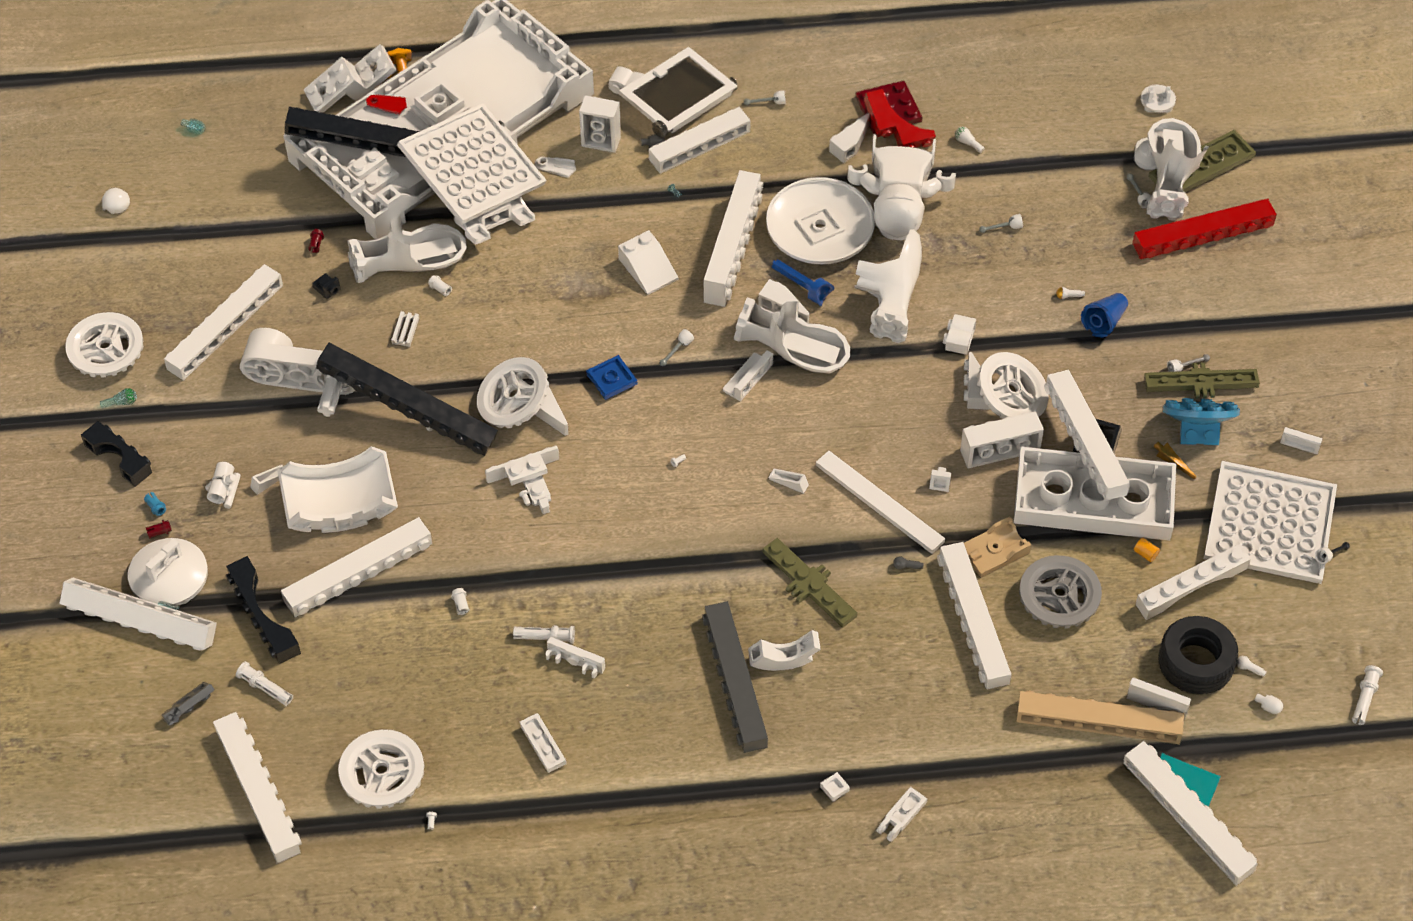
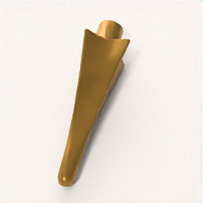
[1154,441,1196,479]

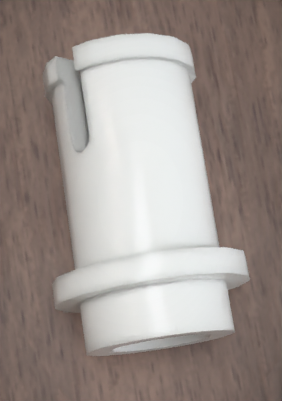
[428,275,452,296]
[451,588,470,615]

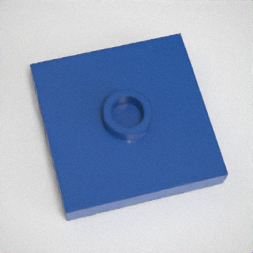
[586,355,638,400]

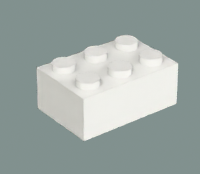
[579,95,621,153]

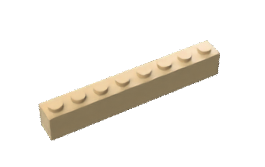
[1016,691,1184,744]

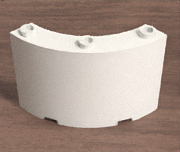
[278,446,398,533]

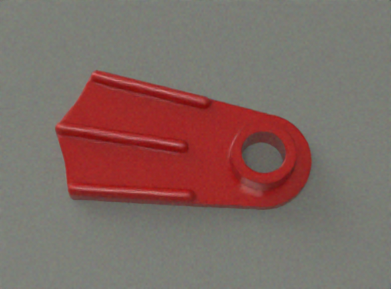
[366,95,407,115]

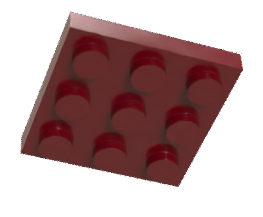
[855,80,923,134]

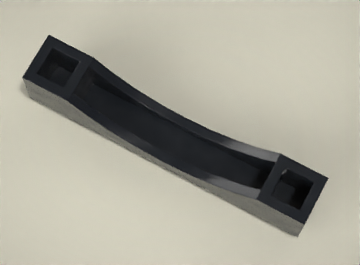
[225,556,301,664]

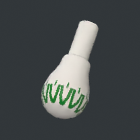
[955,127,985,153]

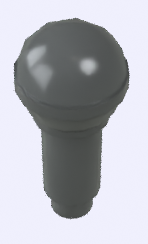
[893,556,924,570]

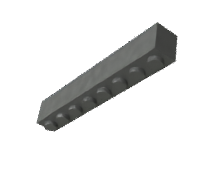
[702,601,768,753]

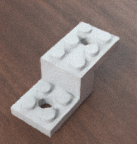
[303,44,396,113]

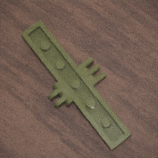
[1144,362,1260,399]
[763,538,857,628]

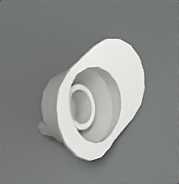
[1134,138,1157,170]

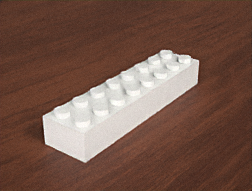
[704,170,763,307]

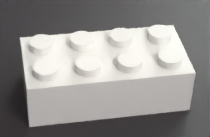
[960,411,1044,468]

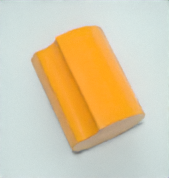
[1134,537,1160,562]

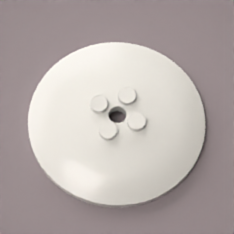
[766,177,875,264]

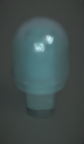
[181,118,206,134]

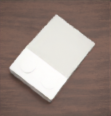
[618,230,678,295]

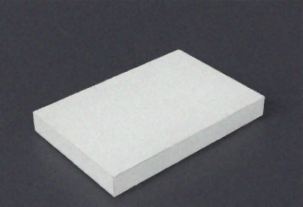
[1127,678,1191,720]

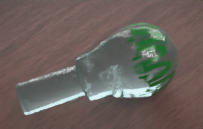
[100,388,137,408]

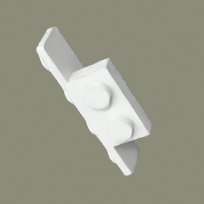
[485,446,559,486]

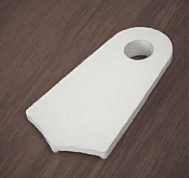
[535,157,576,178]

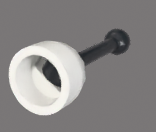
[1315,542,1350,564]

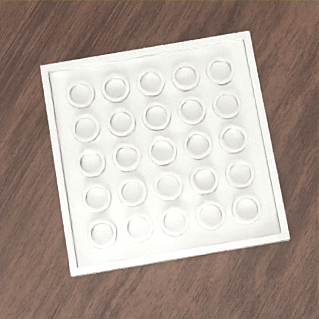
[397,103,547,225]
[1204,461,1337,584]

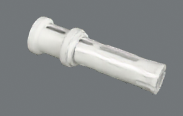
[513,625,575,644]
[236,662,293,706]
[1352,665,1383,725]

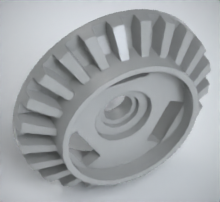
[1019,555,1102,629]

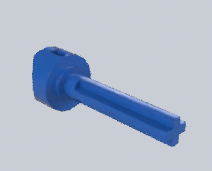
[771,259,834,306]

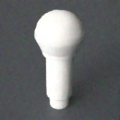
[1236,656,1266,677]

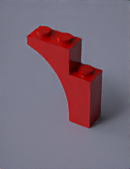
[864,89,936,148]

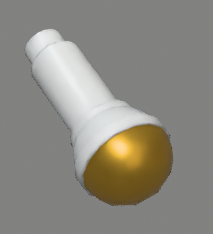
[1056,287,1085,300]

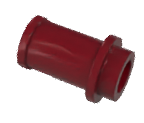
[308,229,324,253]
[146,520,172,539]

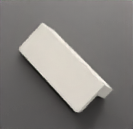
[723,350,773,402]

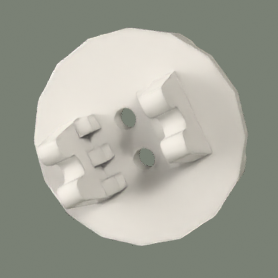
[1141,85,1176,113]

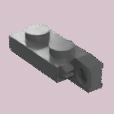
[161,682,215,726]

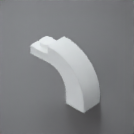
[748,630,821,671]

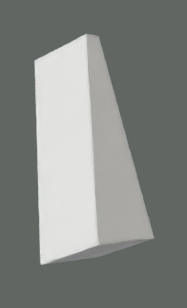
[250,465,284,495]
[769,469,809,494]

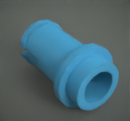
[144,492,166,516]

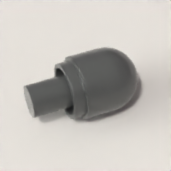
[641,134,666,148]

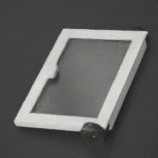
[619,47,738,138]

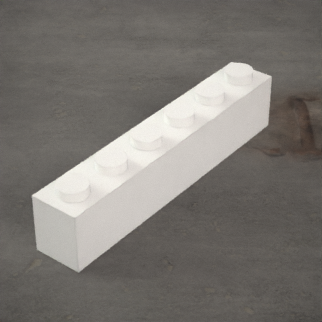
[649,107,750,174]

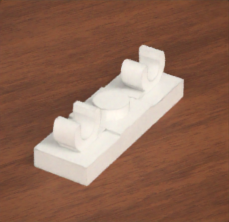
[546,637,605,678]

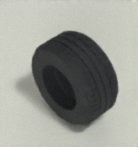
[1158,616,1239,695]

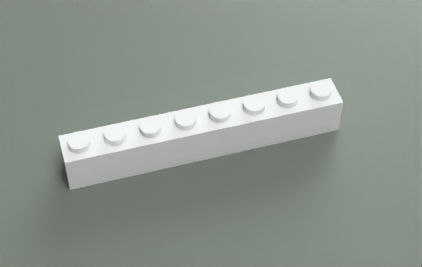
[164,264,283,381]
[1044,370,1130,501]
[281,517,432,617]
[937,542,1011,690]
[60,578,217,650]
[213,712,302,863]
[1124,741,1258,886]

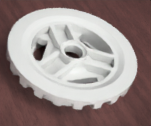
[65,312,144,378]
[977,352,1049,419]
[477,357,549,428]
[339,730,424,809]

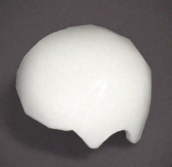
[102,188,130,214]

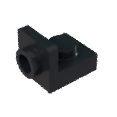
[312,273,341,299]

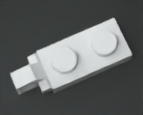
[523,475,551,514]

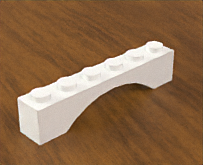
[1136,543,1251,620]

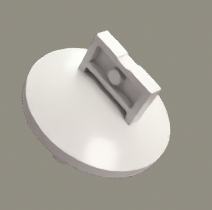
[128,538,208,608]

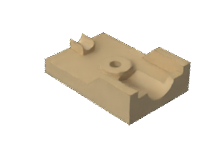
[964,516,1031,578]

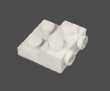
[347,148,399,195]

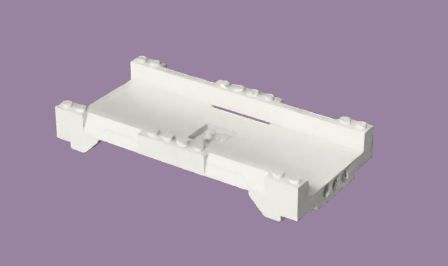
[284,0,594,240]

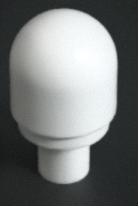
[1255,694,1283,714]

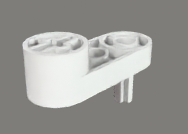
[240,328,355,417]

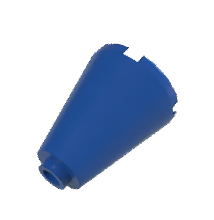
[1081,293,1128,338]

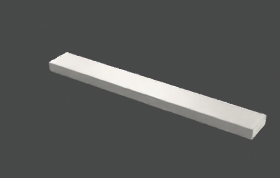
[816,451,945,554]

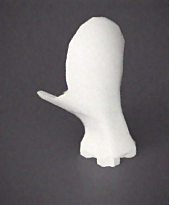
[1147,118,1209,221]
[348,214,466,283]
[855,229,922,343]
[734,298,850,373]

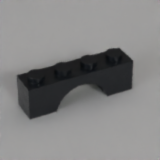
[81,421,152,487]

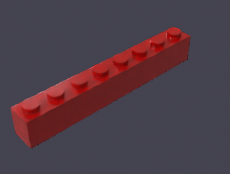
[1132,198,1277,259]

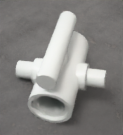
[205,462,241,509]

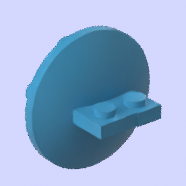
[1162,398,1240,445]

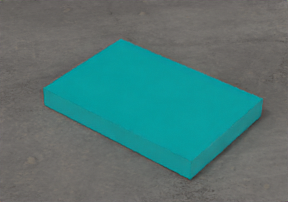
[1147,753,1221,807]

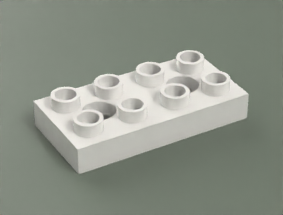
[1014,447,1176,541]

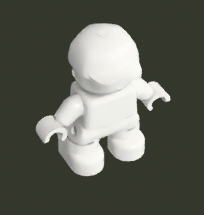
[848,135,956,240]

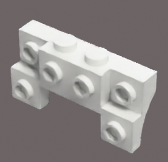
[455,196,535,245]

